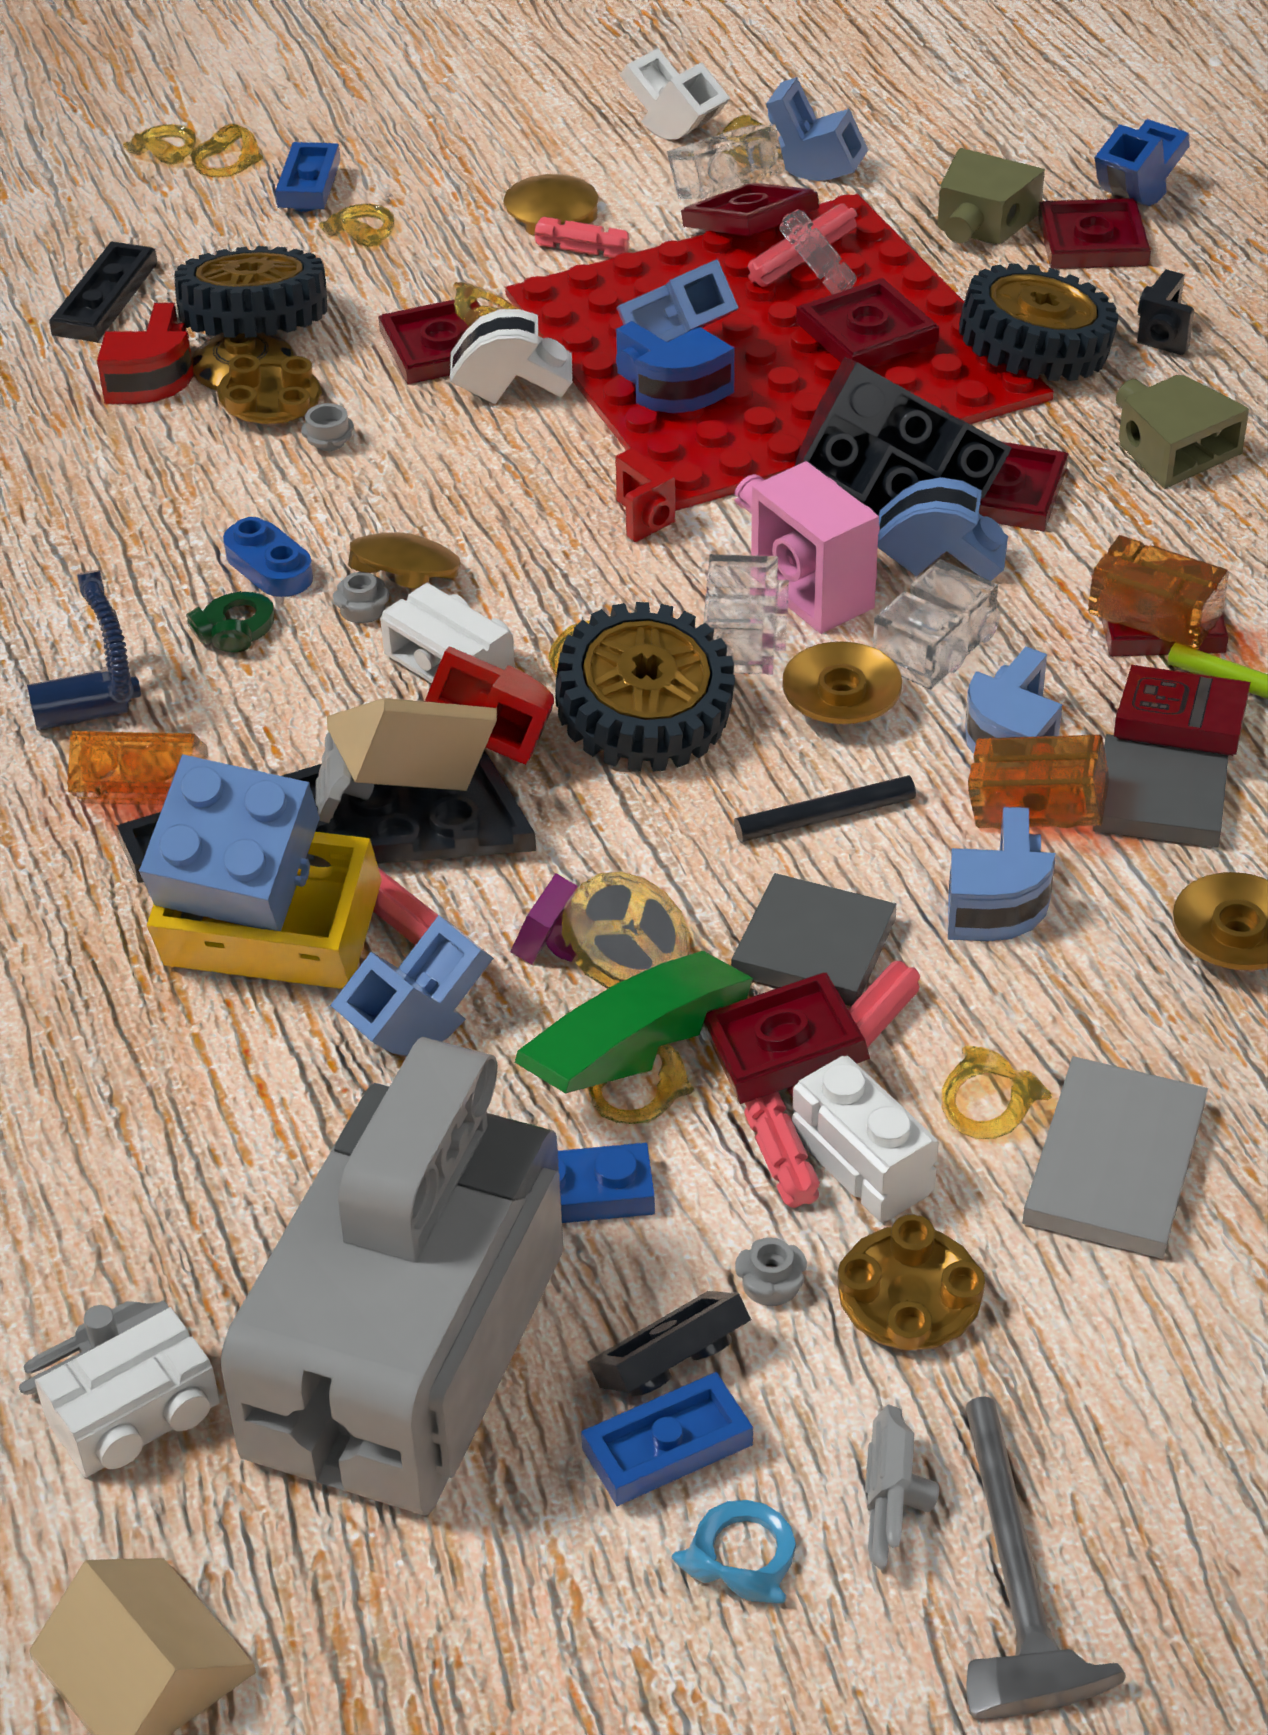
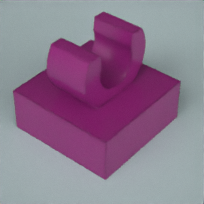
[510,873,594,965]

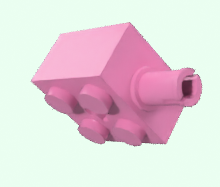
[735,461,880,634]

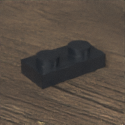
[587,1291,751,1397]

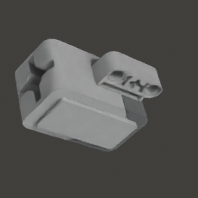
[221,1037,563,1515]

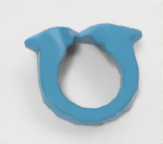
[671,1500,796,1604]

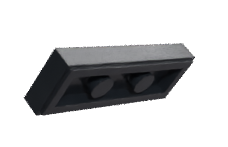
[49,241,158,343]

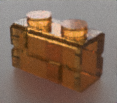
[1088,535,1229,650]
[67,731,208,805]
[968,735,1109,829]

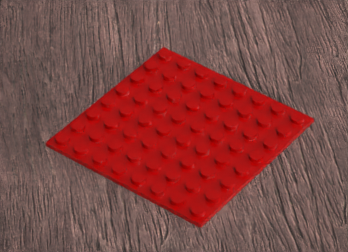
[505,194,1054,511]

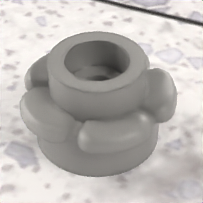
[301,403,354,451]
[333,572,389,623]
[735,1237,807,1306]

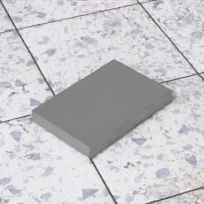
[1022,1056,1208,1259]

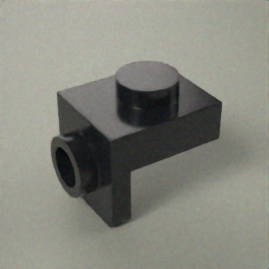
[1137,269,1194,355]

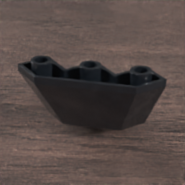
[795,357,1012,516]

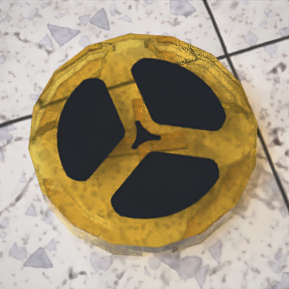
[562,871,690,989]

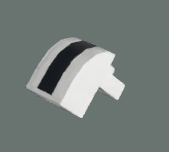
[620,48,730,139]
[450,309,572,404]

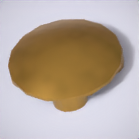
[503,174,599,236]
[217,354,322,424]
[348,532,461,589]
[837,1214,985,1351]

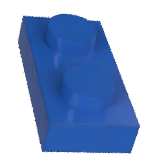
[275,142,341,212]
[558,1142,655,1223]
[581,1371,753,1506]

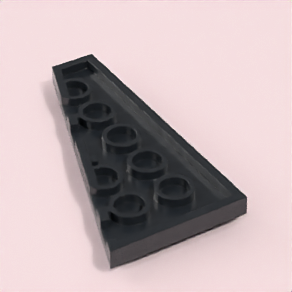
[117,750,536,883]

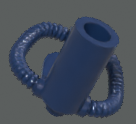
[27,570,141,731]

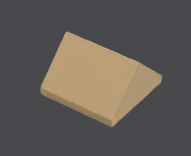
[327,698,497,791]
[29,1558,256,1735]

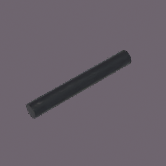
[734,775,916,842]

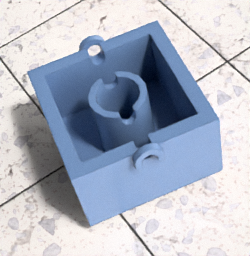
[139,754,320,931]

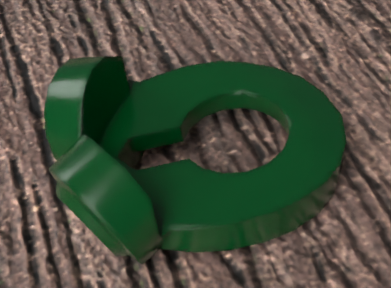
[186,591,274,652]

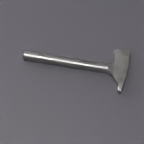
[966,1396,1126,1719]

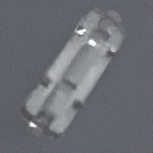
[780,210,857,295]

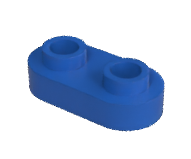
[223,517,313,597]

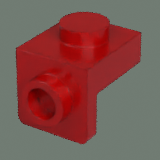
[615,448,676,542]

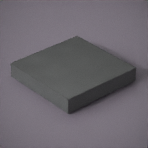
[1092,734,1228,847]
[731,873,897,1006]

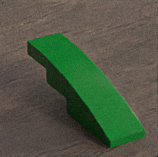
[514,951,753,1094]

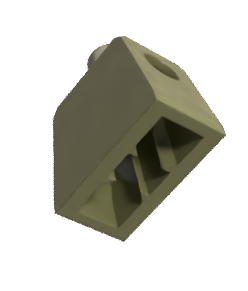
[937,148,1045,244]
[1116,375,1249,489]

